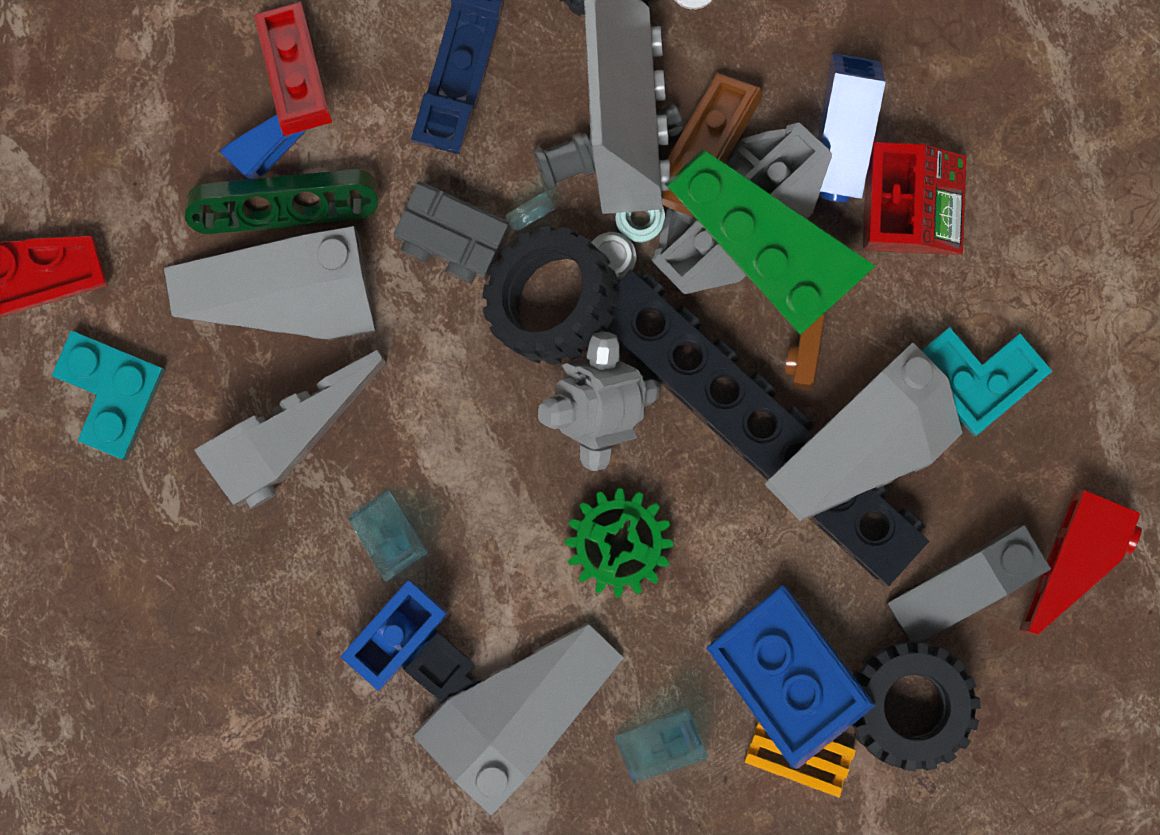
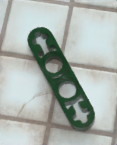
[185,169,378,234]

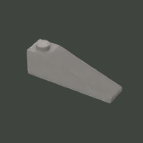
[164,226,376,340]
[765,342,962,521]
[195,350,386,509]
[412,623,624,816]

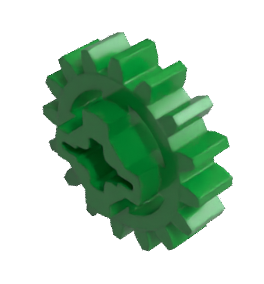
[564,488,674,598]

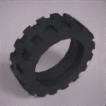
[483,226,618,365]

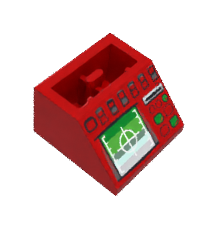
[863,142,967,255]

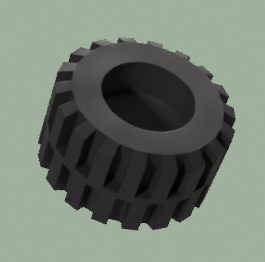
[852,641,981,772]

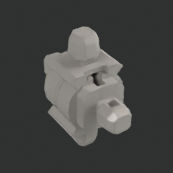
[538,331,660,471]

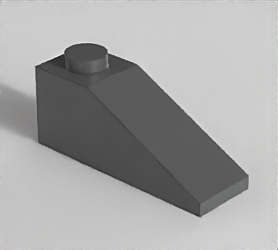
[886,525,1051,643]

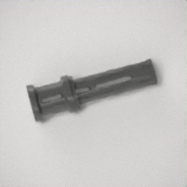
[533,104,684,191]

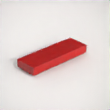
[254,2,332,136]

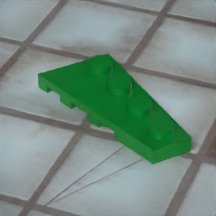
[665,149,876,335]

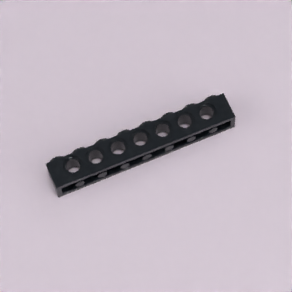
[602,269,930,586]

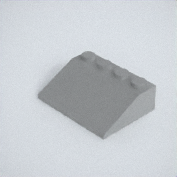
[584,0,671,214]

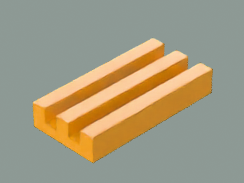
[744,721,856,798]

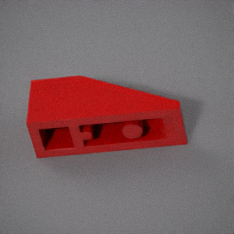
[1019,490,1142,635]

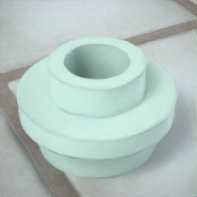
[616,206,665,243]

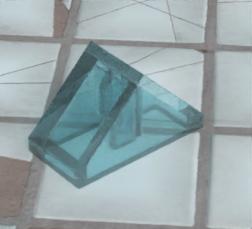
[348,490,433,582]
[614,706,708,783]

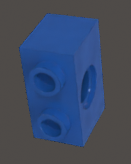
[340,580,450,691]

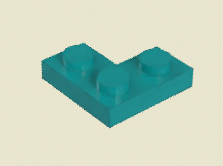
[921,327,1053,437]
[51,331,165,461]

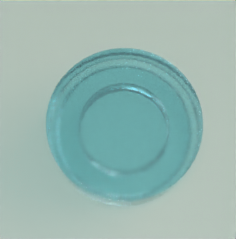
[505,191,556,232]

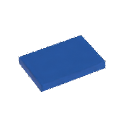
[706,585,876,769]

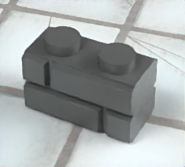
[394,181,511,284]

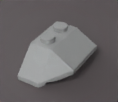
[652,122,832,294]

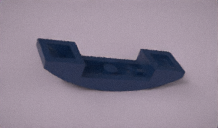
[411,0,504,155]

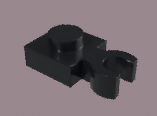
[403,629,485,703]

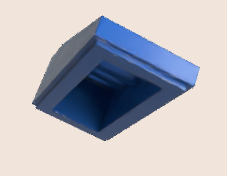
[219,115,307,179]

